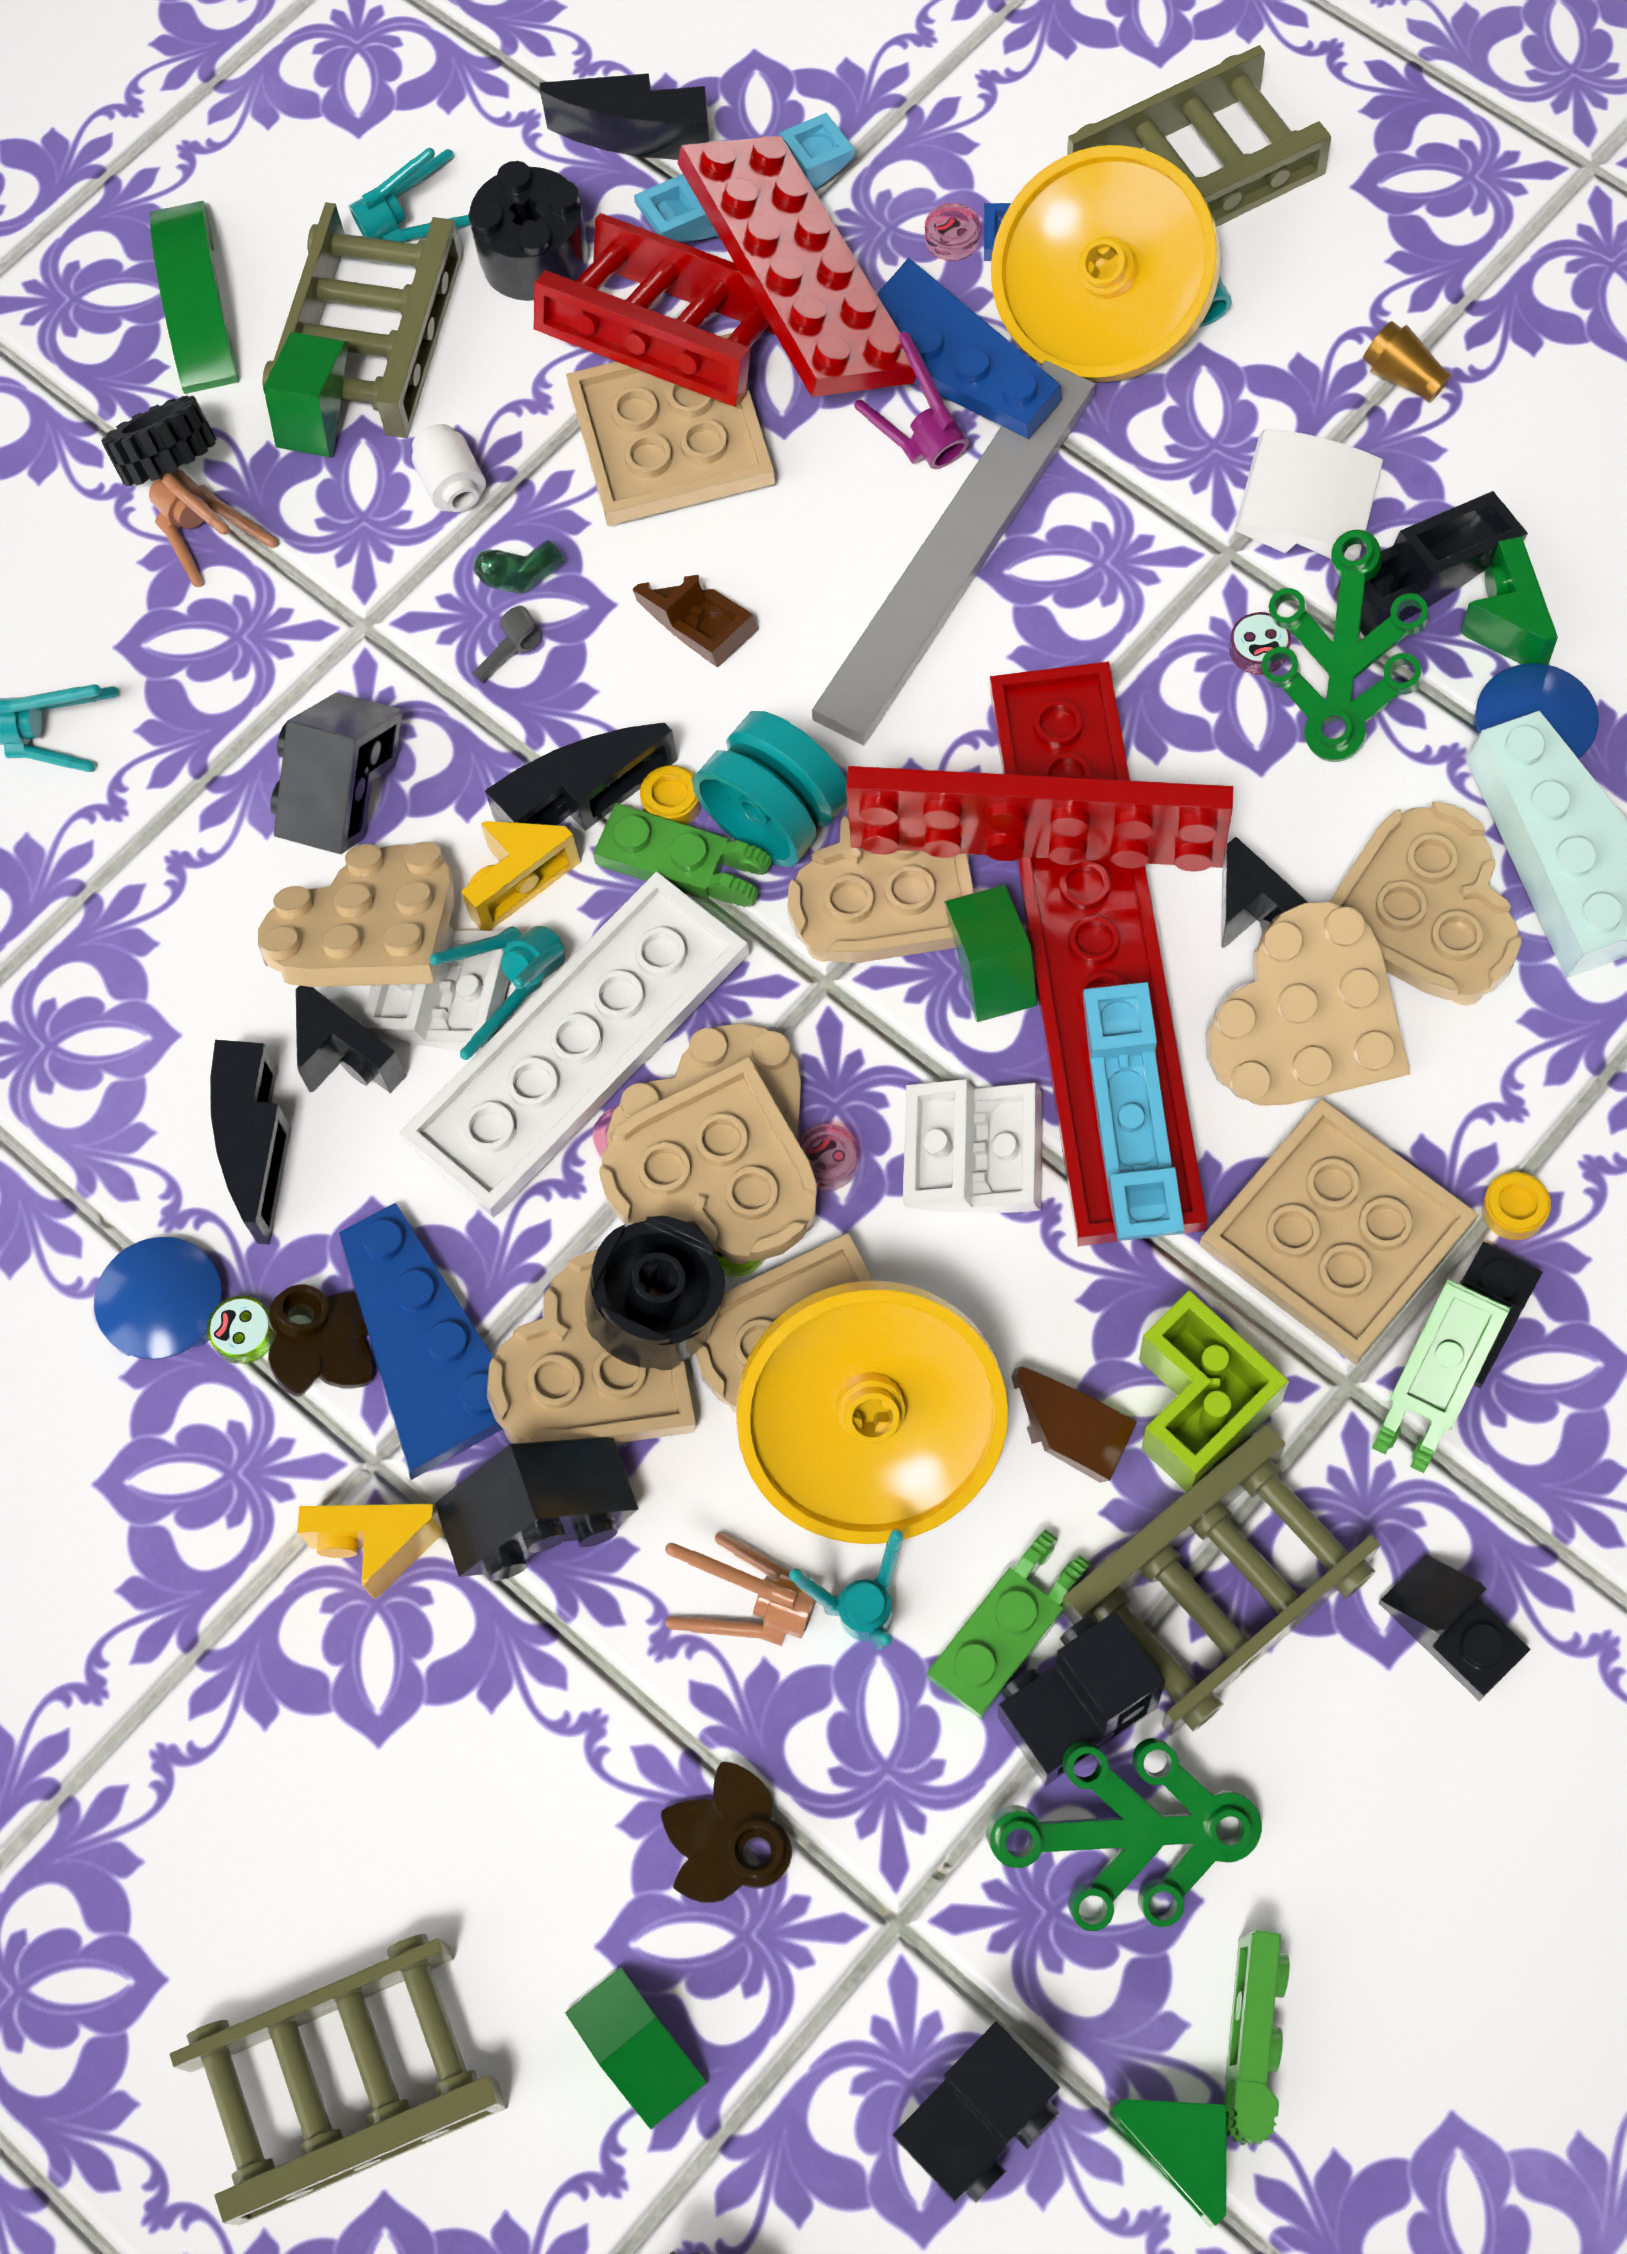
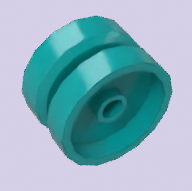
[692,711,847,867]

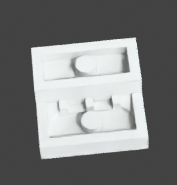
[1234,429,1383,561]
[361,925,509,1052]
[903,1079,1042,1213]

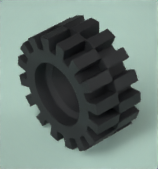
[101,395,217,486]

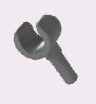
[472,605,541,683]

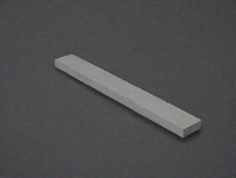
[812,360,1096,746]

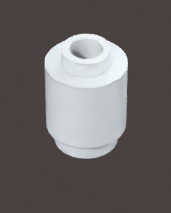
[412,424,486,512]

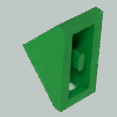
[263,332,349,457]
[944,885,1037,1022]
[565,1967,708,2130]
[1108,2099,1227,2228]

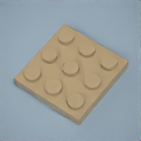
[566,333,775,526]
[1200,1098,1479,1366]

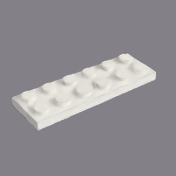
[399,871,749,1218]

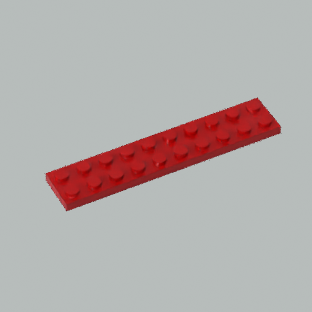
[989,661,1208,1247]

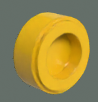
[640,765,701,825]
[1481,1172,1551,1240]

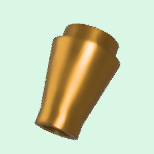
[1363,321,1452,403]

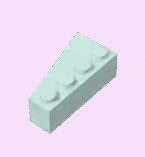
[1467,711,1627,978]

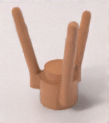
[149,469,278,587]
[665,1532,816,1647]

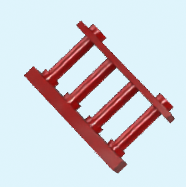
[533,213,775,407]

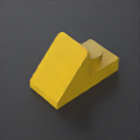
[461,821,581,931]
[297,1504,443,1599]

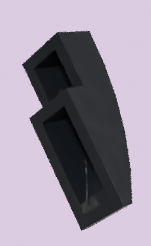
[539,73,710,160]
[1333,491,1528,637]
[485,722,678,831]
[210,1039,291,1245]

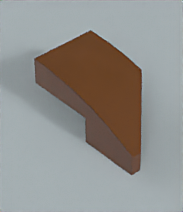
[632,574,758,668]
[1011,1366,1137,1483]

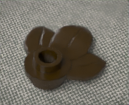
[268,1284,373,1397]
[661,1761,792,1903]

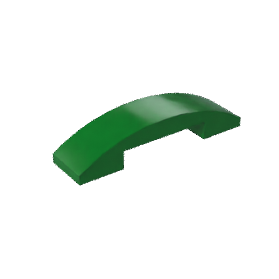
[150,200,239,394]

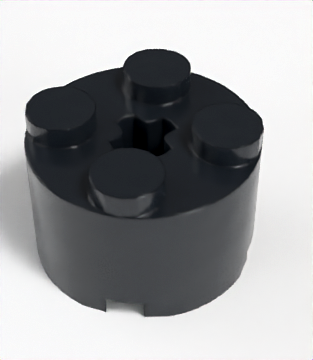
[469,160,589,301]
[585,1216,725,1371]

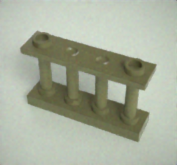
[1067,45,1332,227]
[262,202,463,439]
[1062,1424,1380,1736]
[169,1934,508,2226]

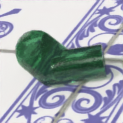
[473,540,564,594]

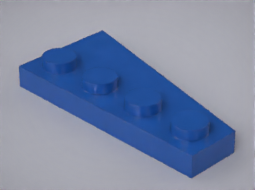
[877,257,1062,439]
[339,1203,503,1480]

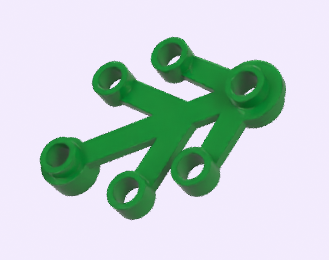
[1261,530,1429,762]
[986,1738,1262,1931]

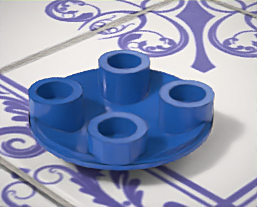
[1473,663,1599,759]
[94,1237,222,1360]

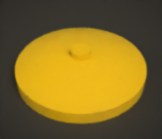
[991,145,1221,383]
[736,1281,1008,1544]

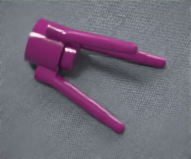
[854,331,969,469]

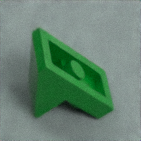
[1461,536,1558,665]

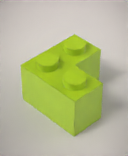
[1139,1290,1289,1492]

